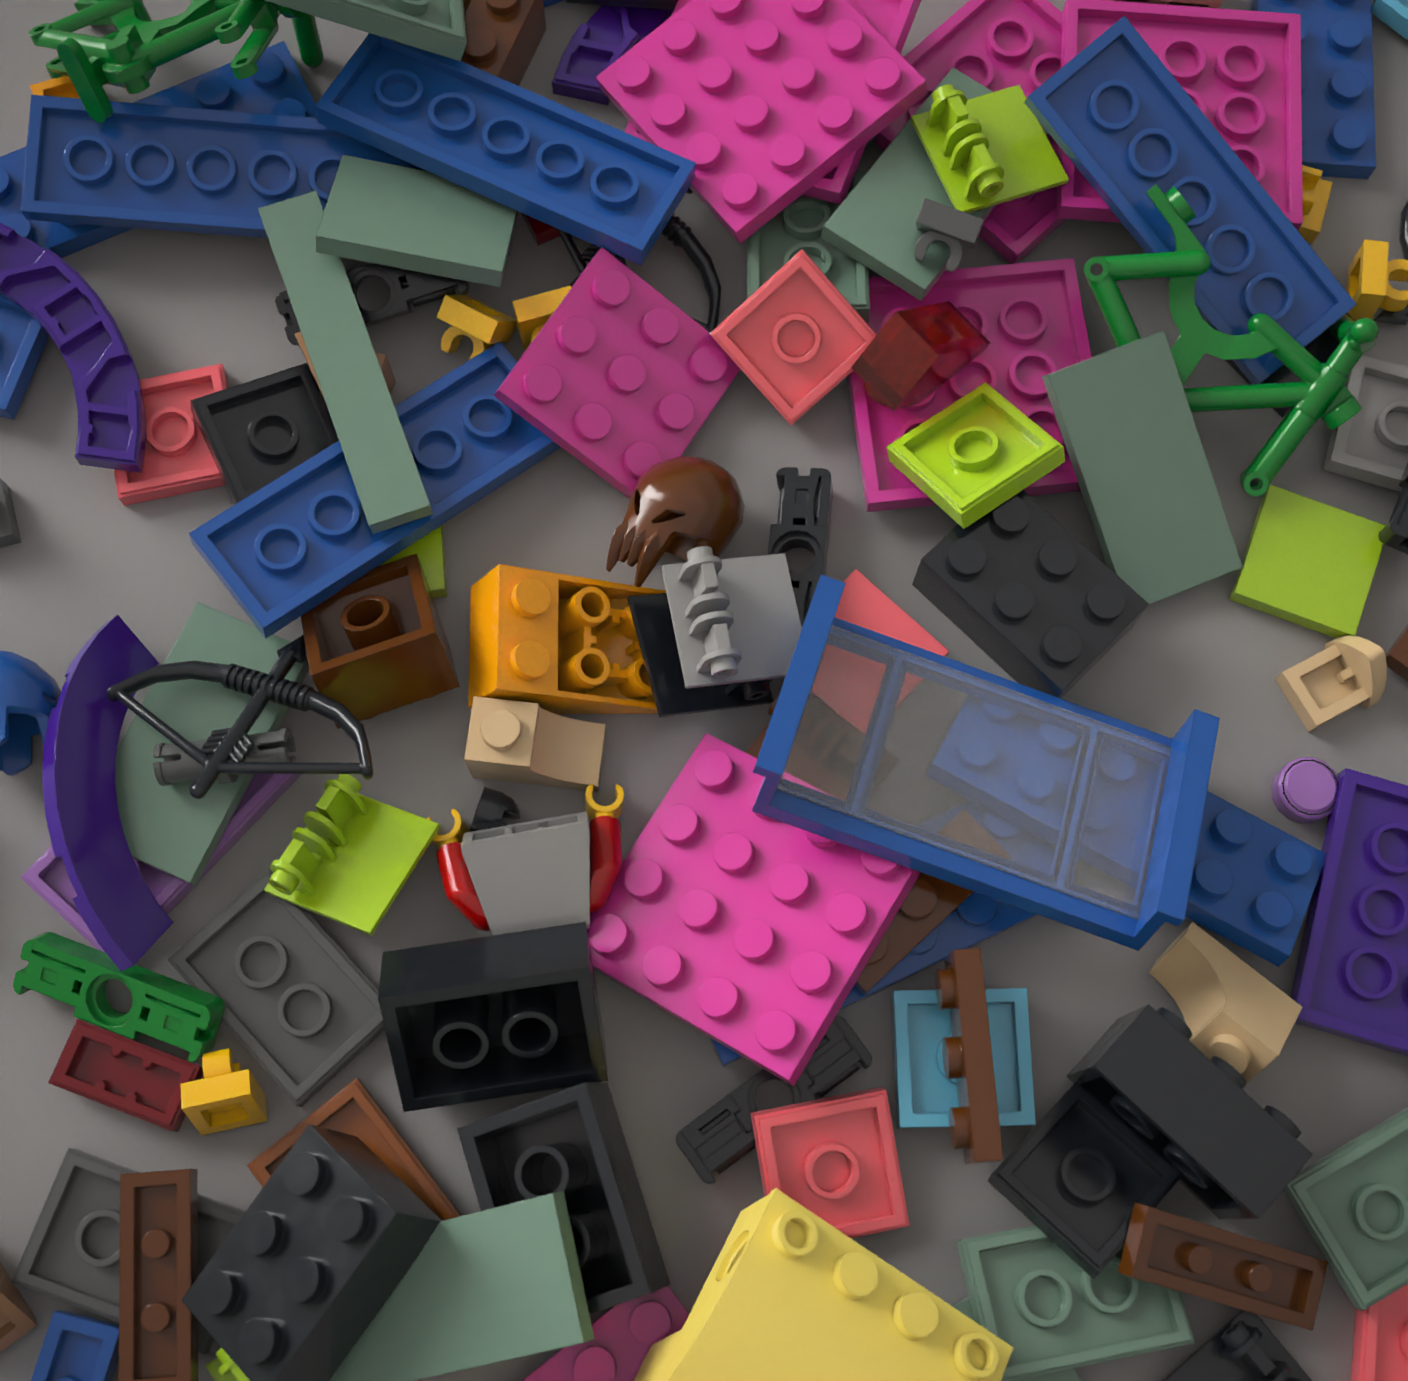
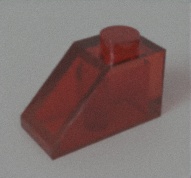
[851,301,991,411]

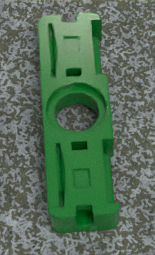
[13,932,225,1062]

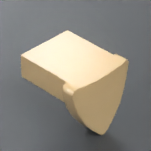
[1275,635,1387,732]

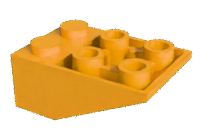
[468,564,666,715]

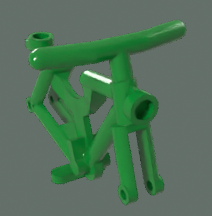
[28,0,324,123]
[1084,184,1379,496]

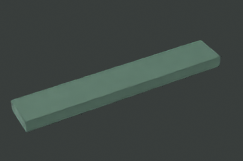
[258,191,433,534]

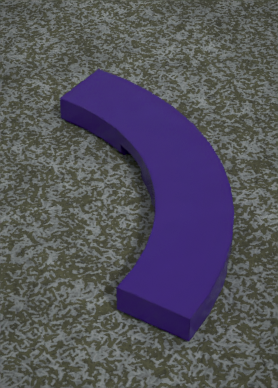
[552,5,674,105]
[0,223,146,473]
[42,614,174,972]

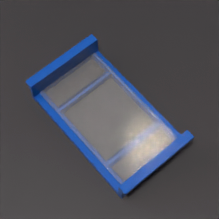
[752,574,1220,951]

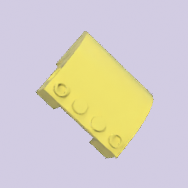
[633,1188,1014,1381]

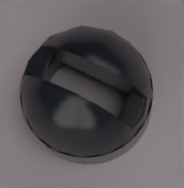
[469,786,521,832]

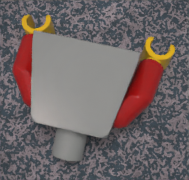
[427,784,624,936]

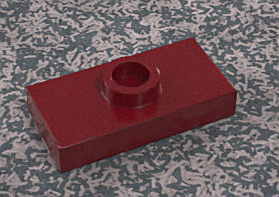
[48,1019,203,1132]

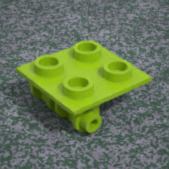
[910,84,1069,213]
[264,774,441,936]

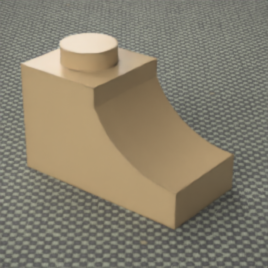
[464,696,607,792]
[1149,922,1302,1083]

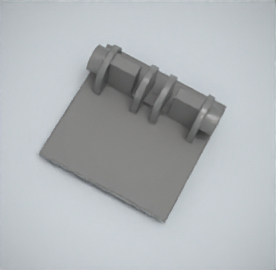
[661,546,802,689]

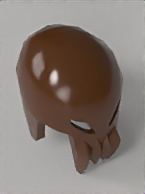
[606,456,745,587]

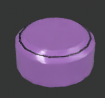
[1271,757,1339,824]

